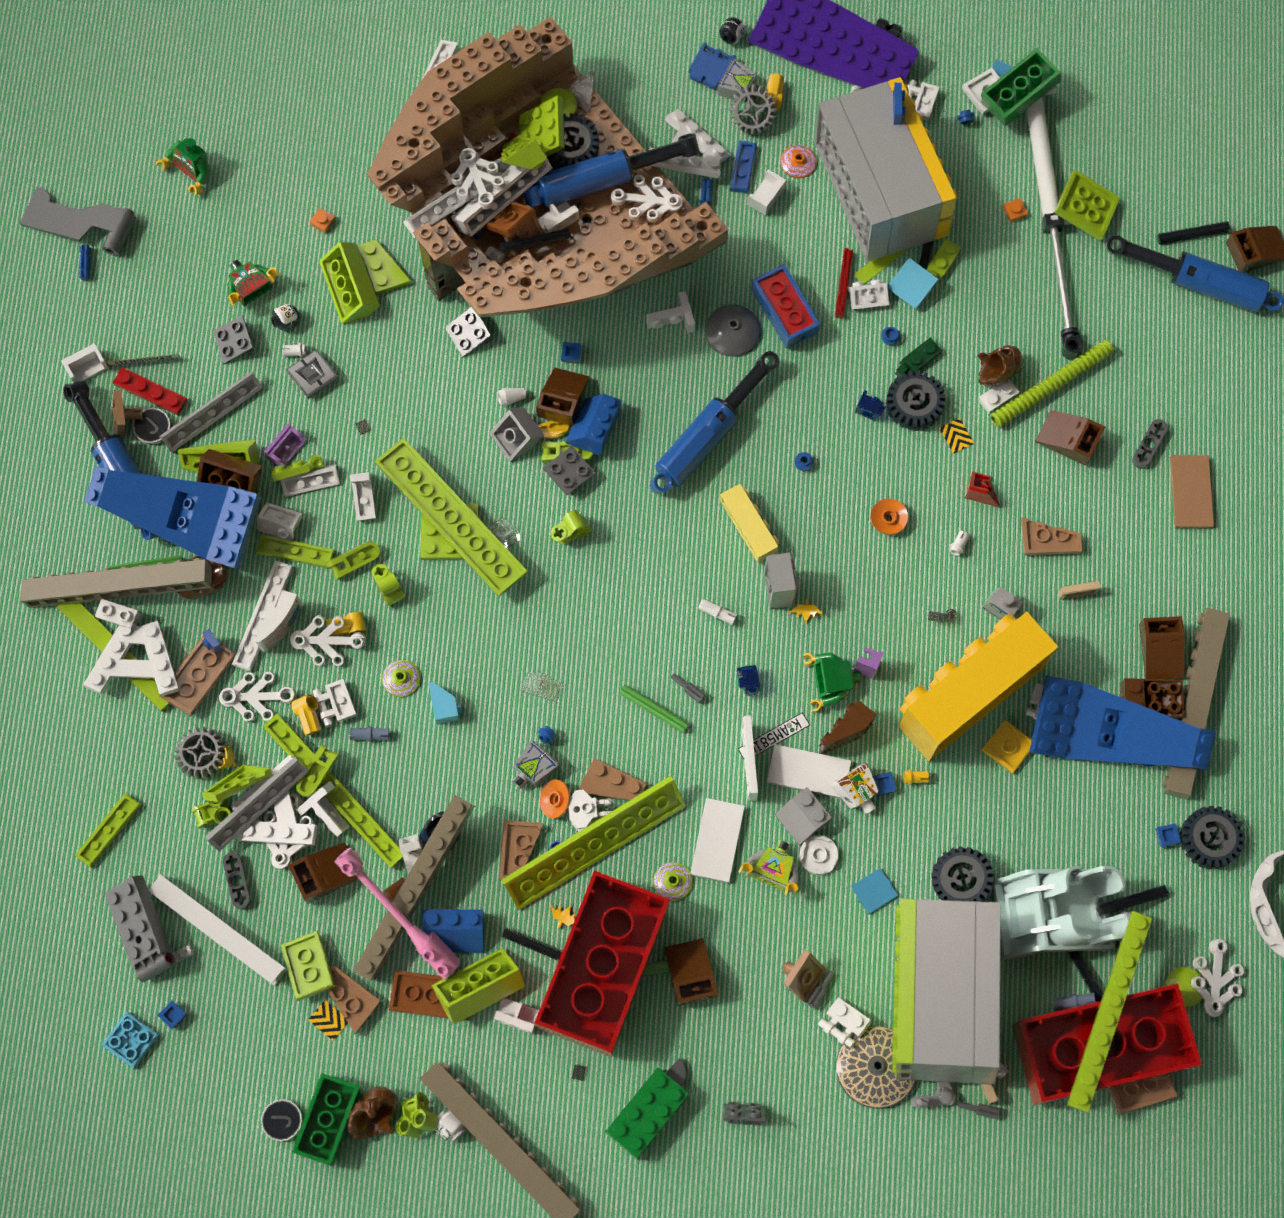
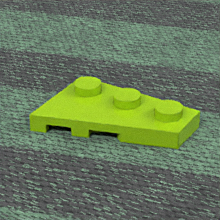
[359,239,411,295]
[202,764,272,803]

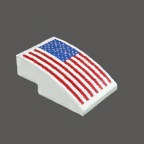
[255,590,302,653]

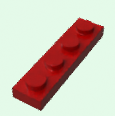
[112,367,188,416]

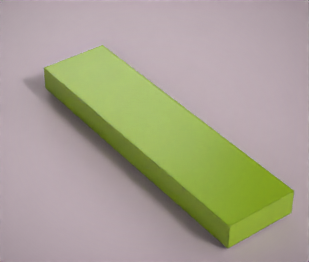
[256,534,335,569]
[74,793,142,868]

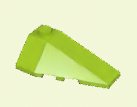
[500,135,547,170]
[178,440,259,473]

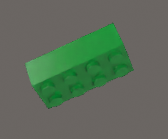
[981,48,1061,127]
[605,1067,689,1159]
[292,1073,363,1167]

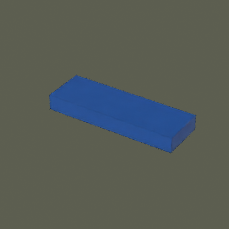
[730,140,757,194]

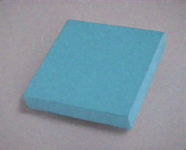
[887,258,939,310]
[102,1012,160,1069]

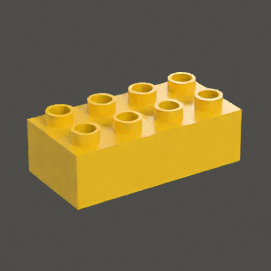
[898,612,1058,762]

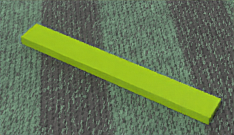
[57,602,170,712]

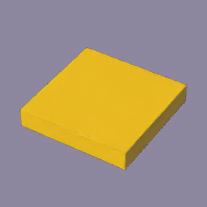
[981,720,1032,774]

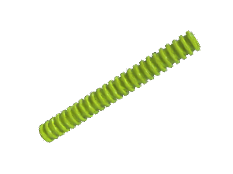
[991,340,1114,428]

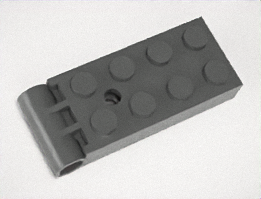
[105,875,176,982]

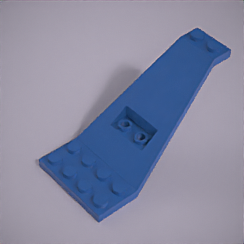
[84,466,262,569]
[1029,675,1216,770]

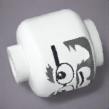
[435,1111,465,1141]

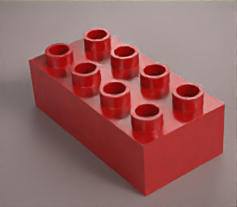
[534,870,670,1058]
[1012,983,1202,1106]

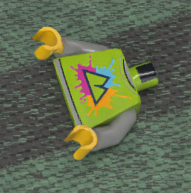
[739,841,799,897]

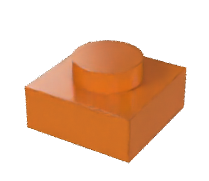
[1003,198,1028,222]
[310,208,335,234]

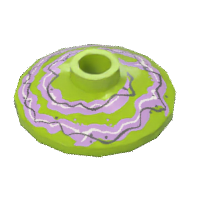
[382,660,421,698]
[653,862,693,901]

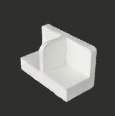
[537,202,579,233]
[494,998,539,1034]

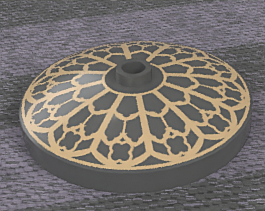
[836,1026,916,1109]

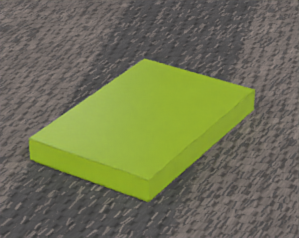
[281,930,336,1001]

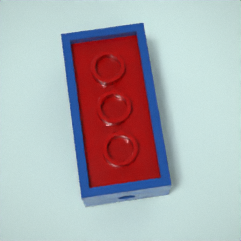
[751,264,820,349]

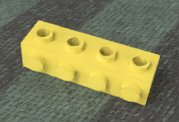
[720,484,779,563]

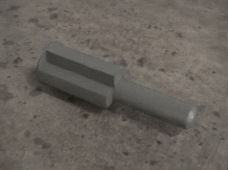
[671,673,706,703]
[806,971,835,1010]
[957,1101,1000,1120]

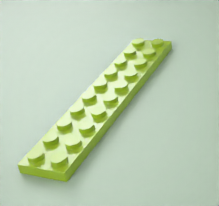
[375,438,528,597]
[501,776,686,910]

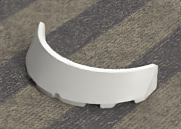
[1250,850,1284,958]

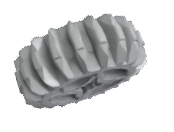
[729,84,778,134]
[174,727,227,779]

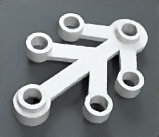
[451,148,504,209]
[611,175,682,222]
[290,615,366,666]
[219,672,295,723]
[264,794,314,869]
[1191,939,1244,1017]

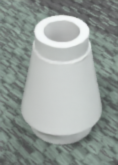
[497,388,526,406]

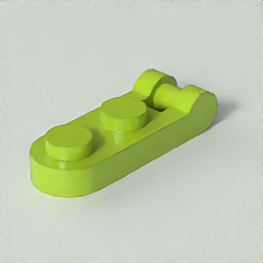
[541,442,594,464]
[327,541,380,579]
[296,744,340,798]

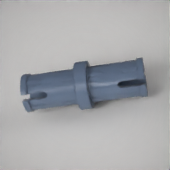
[349,726,390,742]
[1054,993,1096,1011]

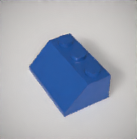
[566,394,622,456]
[422,909,484,953]

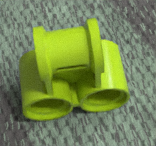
[550,510,592,544]
[371,564,405,607]
[191,797,232,829]
[396,1092,439,1139]

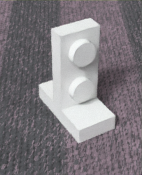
[646,291,695,333]
[350,472,376,520]
[296,782,350,837]
[399,834,432,883]

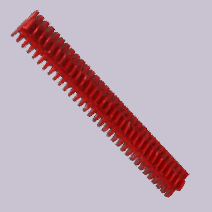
[834,248,854,319]

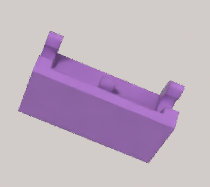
[264,424,307,467]
[854,648,884,679]

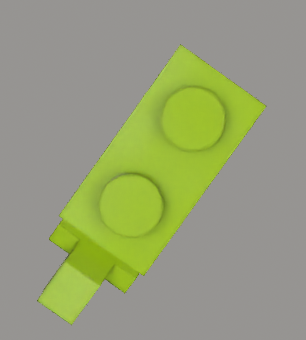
[927,239,962,280]
[271,455,324,482]

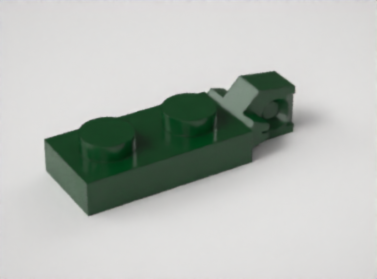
[895,337,942,378]

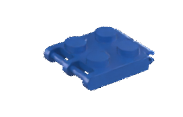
[689,42,736,90]

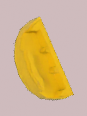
[537,421,570,440]

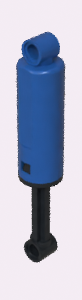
[523,133,700,207]
[1105,235,1284,313]
[650,351,779,494]
[63,381,159,540]

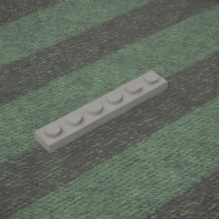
[159,372,263,453]
[205,756,309,852]

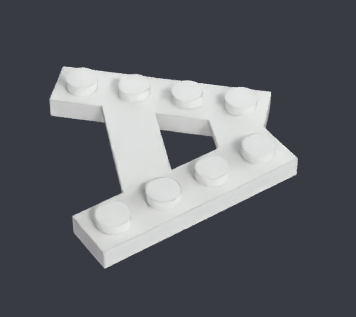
[649,109,730,178]
[83,621,180,697]
[230,755,318,846]

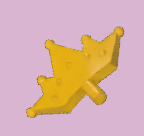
[789,599,823,624]
[219,743,237,769]
[550,904,576,929]

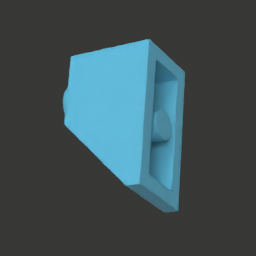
[429,682,462,724]

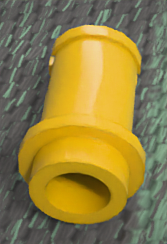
[903,769,929,785]

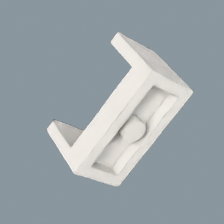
[747,169,786,215]
[61,343,108,383]

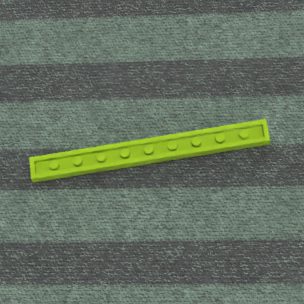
[262,714,403,869]
[1067,911,1152,1113]

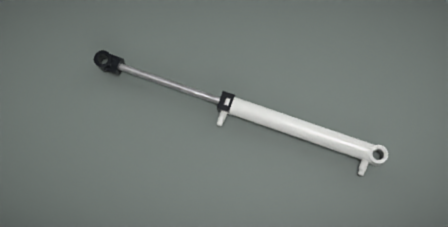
[1026,88,1083,360]

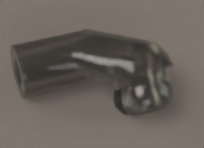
[928,609,957,623]

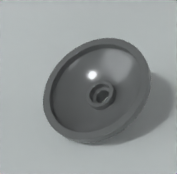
[705,304,761,357]

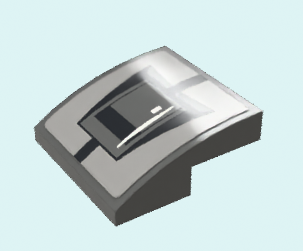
[286,349,339,399]

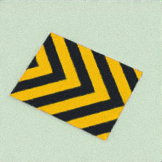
[939,418,975,454]
[308,1000,348,1041]

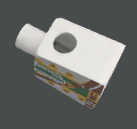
[830,763,878,814]

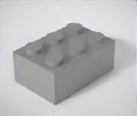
[764,553,799,609]

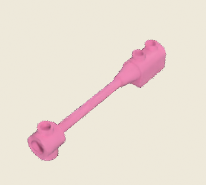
[335,848,460,979]

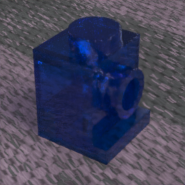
[855,390,886,422]
[736,665,760,696]

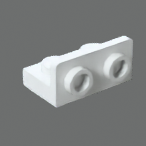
[848,279,889,309]
[257,502,302,541]
[95,599,143,629]

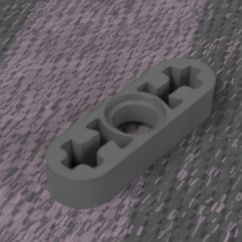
[1132,419,1168,469]
[223,852,251,910]

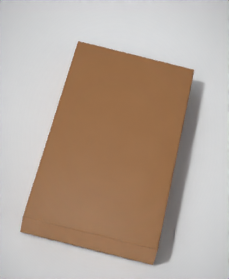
[1170,455,1214,529]
[159,636,236,717]

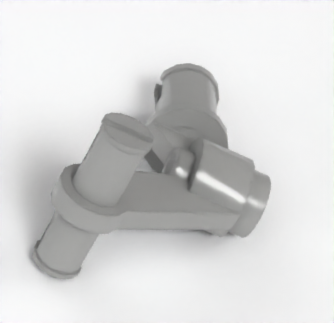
[910,1081,956,1108]

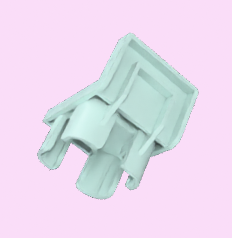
[993,866,1129,960]

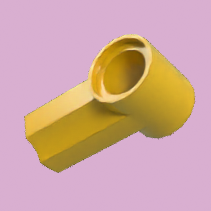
[763,73,785,110]
[326,612,366,636]
[292,694,321,736]

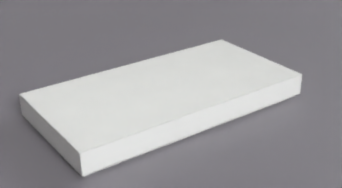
[741,716,758,801]
[766,744,851,799]
[690,798,744,883]

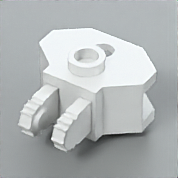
[569,790,613,832]

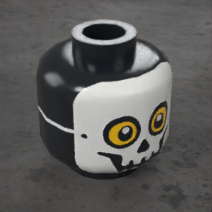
[719,17,745,44]
[271,304,300,331]

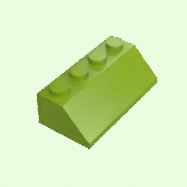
[319,241,380,324]
[432,948,525,1024]

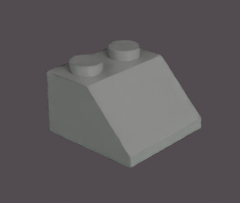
[489,407,544,462]
[775,787,832,846]

